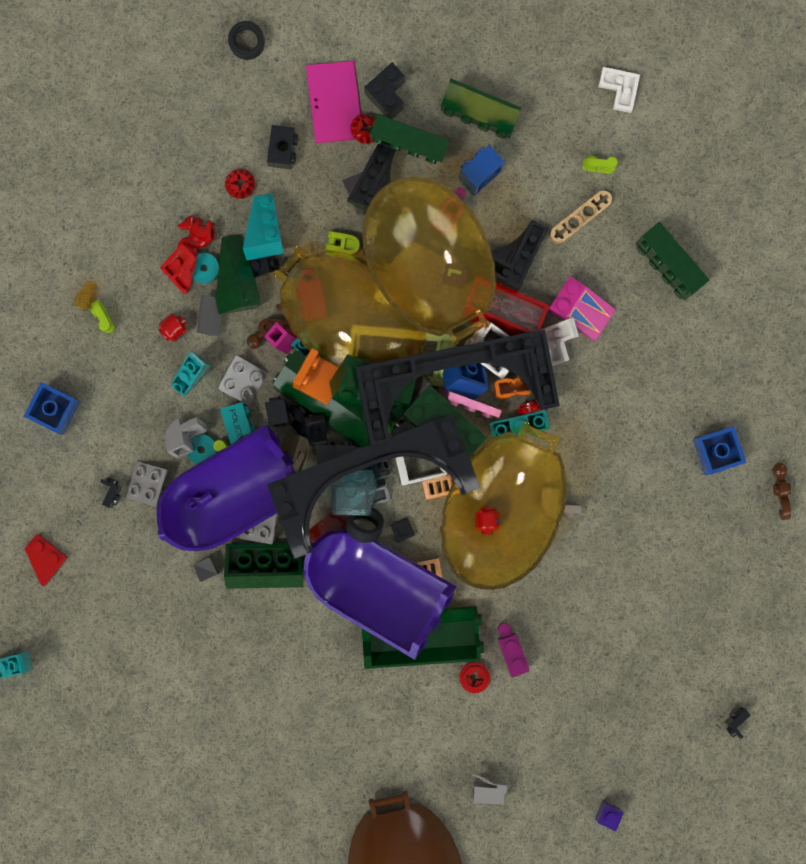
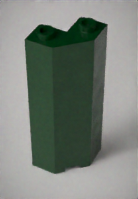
[272,350,391,449]
[361,606,484,669]

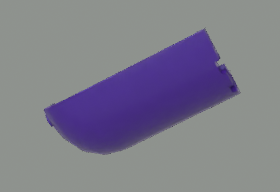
[156,424,296,551]
[304,530,457,660]

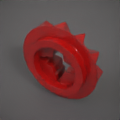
[350,113,374,144]
[225,168,255,199]
[516,400,540,414]
[459,662,490,693]

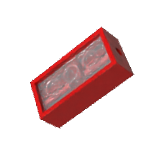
[462,276,550,336]

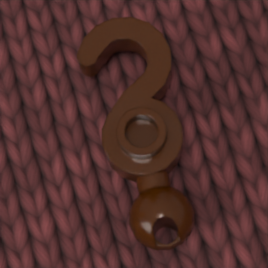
[246,303,293,349]
[772,463,791,520]

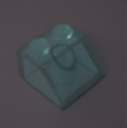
[331,470,377,515]

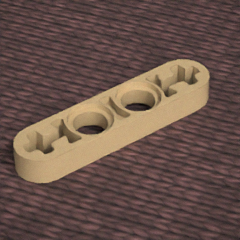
[550,191,612,244]

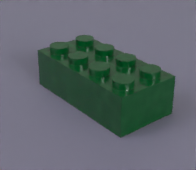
[635,221,710,301]
[403,385,488,458]

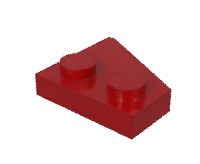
[160,241,198,295]
[25,534,68,587]

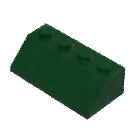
[441,78,521,139]
[369,113,450,164]
[329,354,416,418]
[224,542,304,589]

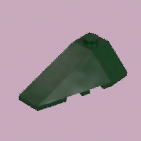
[215,235,261,315]

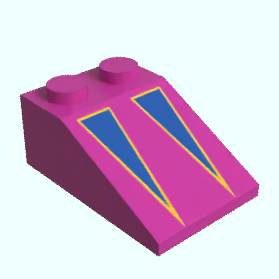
[547,276,616,342]

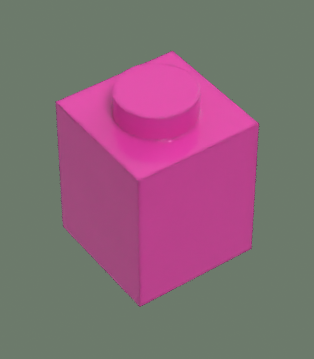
[264,322,297,354]

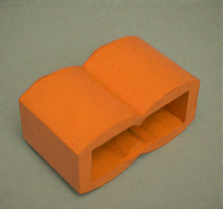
[493,378,531,400]

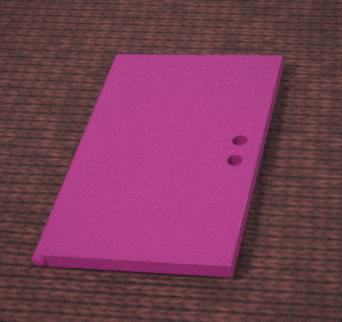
[306,60,363,144]

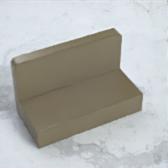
[281,432,313,473]

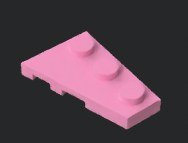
[438,387,502,419]

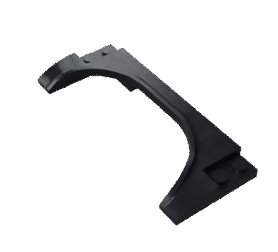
[347,141,549,292]
[354,329,560,446]
[267,415,480,558]

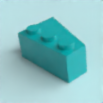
[243,193,284,260]

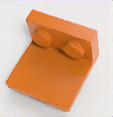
[293,348,339,405]

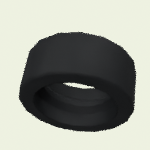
[228,21,265,60]
[346,505,384,543]

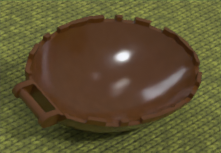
[348,791,462,864]

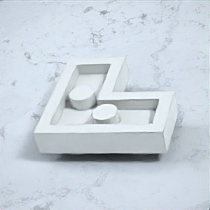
[598,67,640,113]
[541,318,579,366]

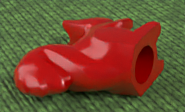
[177,216,215,254]

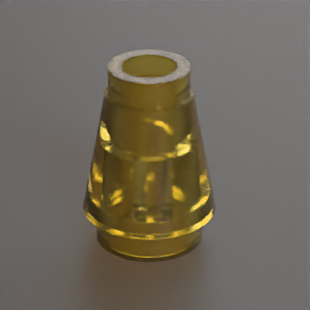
[74,281,97,311]

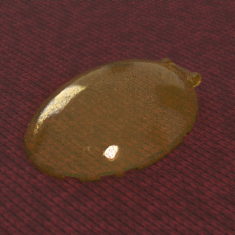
[363,177,496,345]
[272,246,426,367]
[440,422,567,590]

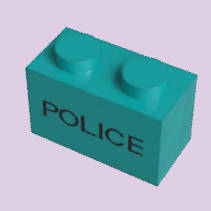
[220,402,256,444]

